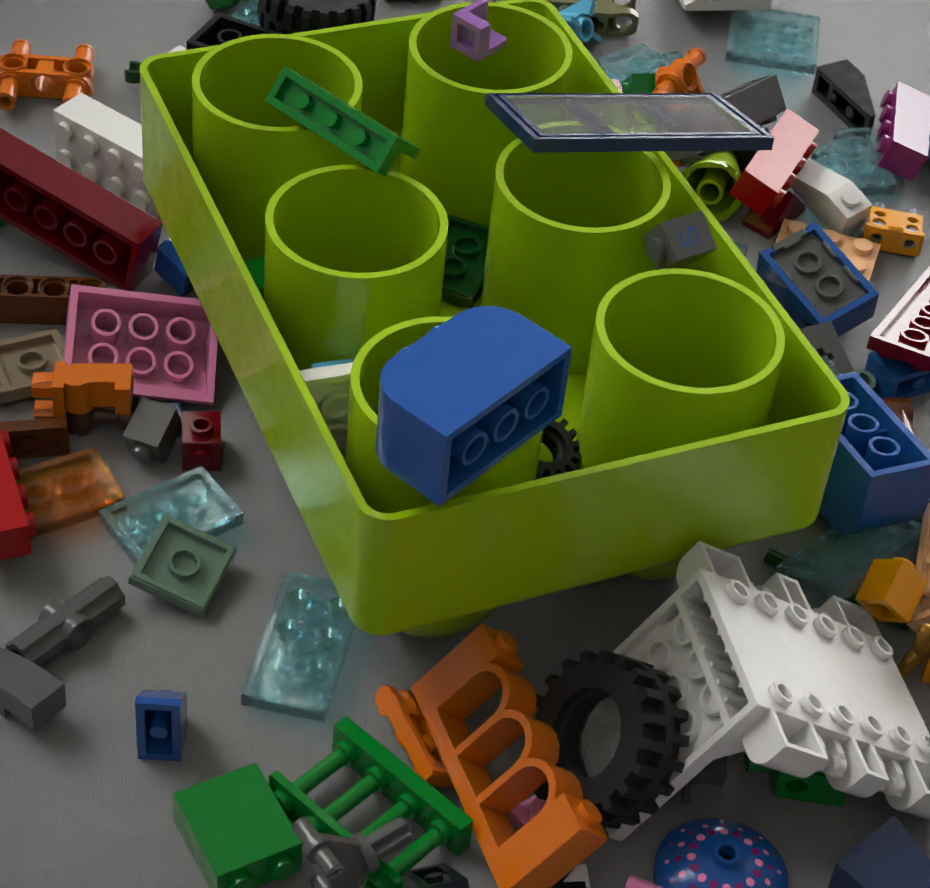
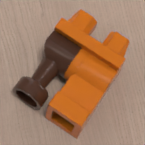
[31,361,135,437]

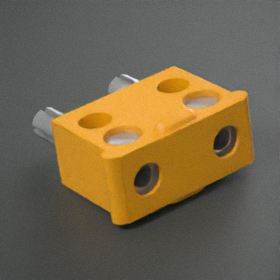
[862,202,925,257]

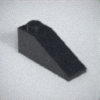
[811,59,876,142]

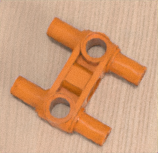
[0,39,95,111]
[652,47,706,167]

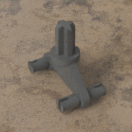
[292,817,413,888]

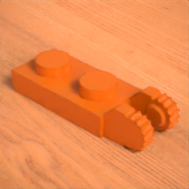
[374,685,454,789]

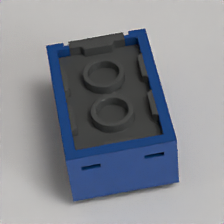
[756,221,879,337]

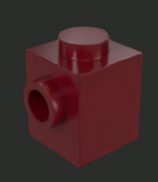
[182,411,221,471]

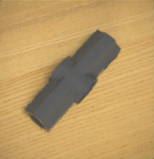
[5,575,126,666]

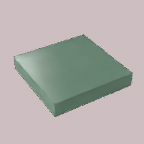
[128,513,238,618]

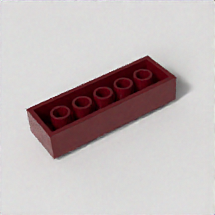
[0,128,163,291]

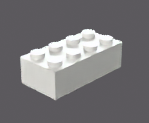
[53,93,160,219]

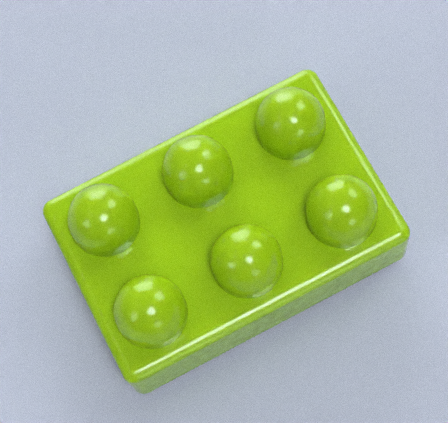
[140,0,850,638]

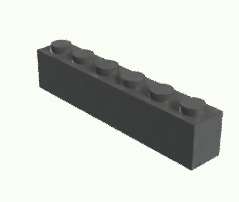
[655,74,786,165]

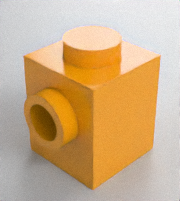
[855,557,928,623]

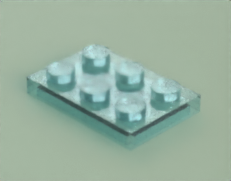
[99,466,244,565]

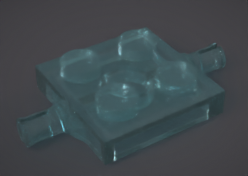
[596,43,683,88]

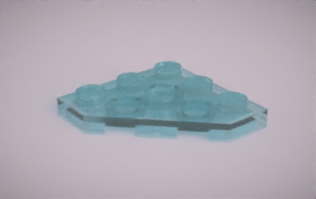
[811,127,897,196]

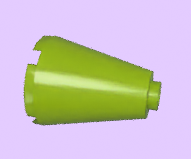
[682,151,741,222]

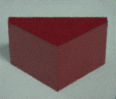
[742,190,806,240]

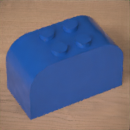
[376,306,572,506]
[819,372,930,535]

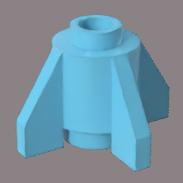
[558,0,602,43]

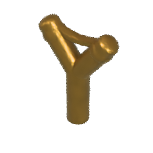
[896,623,930,681]

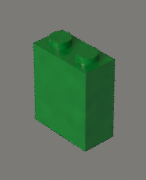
[173,762,302,888]

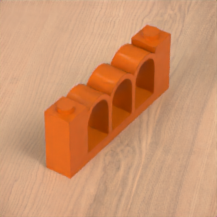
[410,623,608,888]

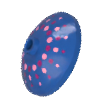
[653,818,788,888]

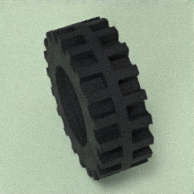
[523,649,690,829]

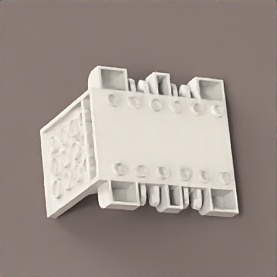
[580,541,930,841]

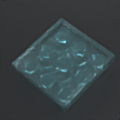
[725,9,820,75]

